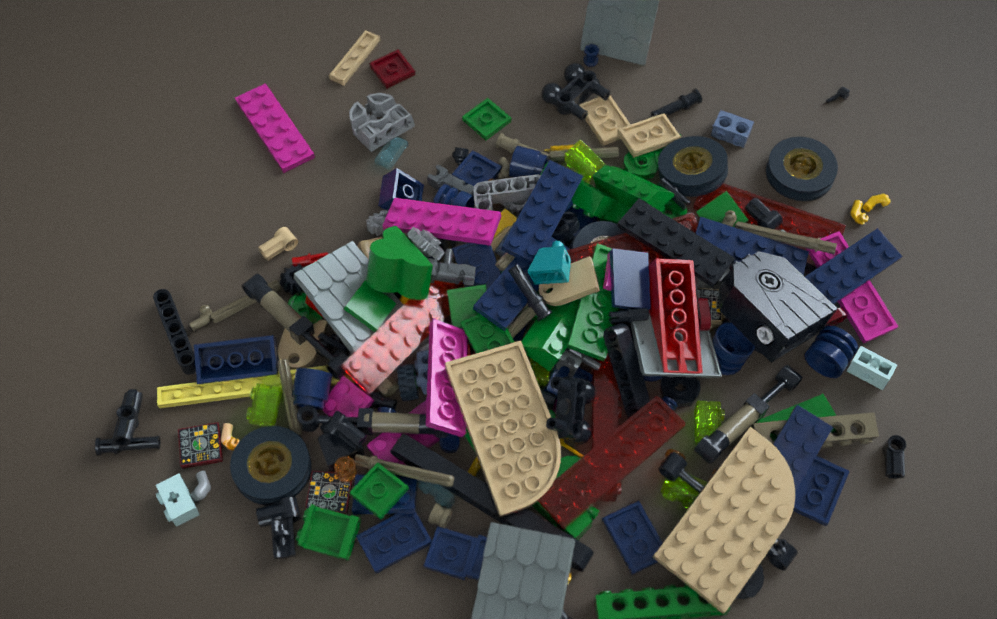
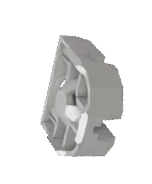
[349,93,415,152]

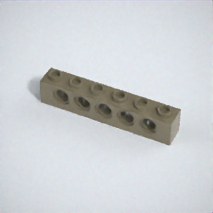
[749,412,879,448]

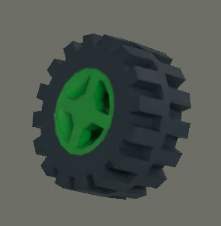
[397,364,419,401]

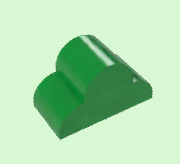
[366,226,433,300]

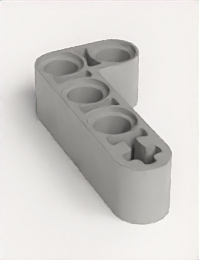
[473,175,541,211]

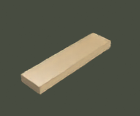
[329,30,380,86]

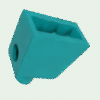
[528,241,571,285]

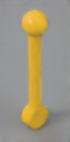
[559,439,592,465]

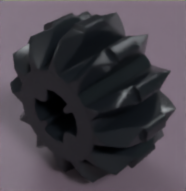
[280,264,305,296]

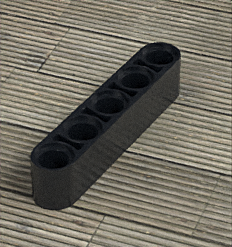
[153,289,196,375]
[603,323,653,423]

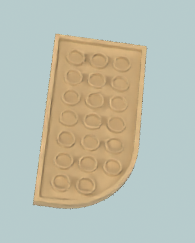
[444,341,561,517]
[653,427,795,613]

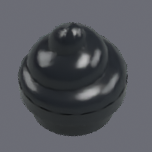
[452,147,469,166]

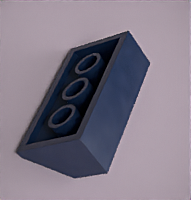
[194,335,278,384]

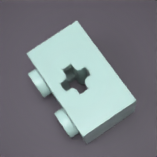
[847,346,897,390]
[156,474,200,527]

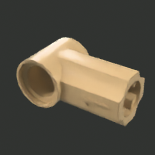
[258,227,298,261]

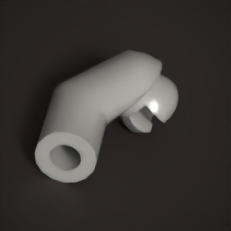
[191,471,211,502]

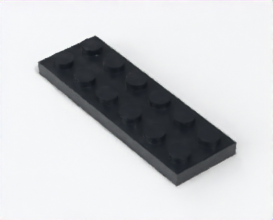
[617,198,735,288]

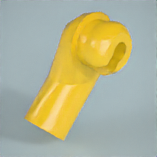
[863,194,890,212]
[850,200,869,225]

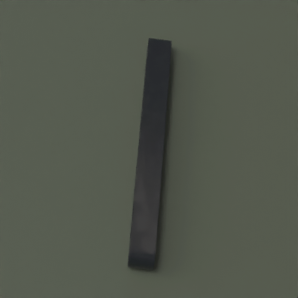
[390,434,594,572]

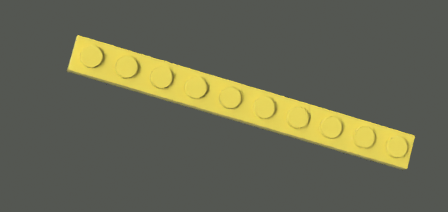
[157,362,358,408]

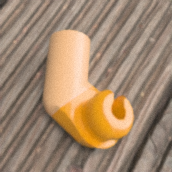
[221,423,240,451]

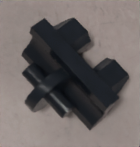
[315,332,351,360]
[271,518,296,559]

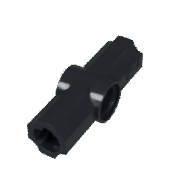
[112,389,143,447]

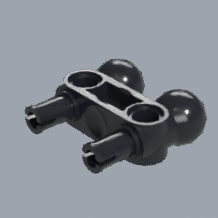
[541,63,611,121]
[546,376,596,445]

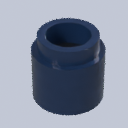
[509,146,548,178]
[291,368,332,410]

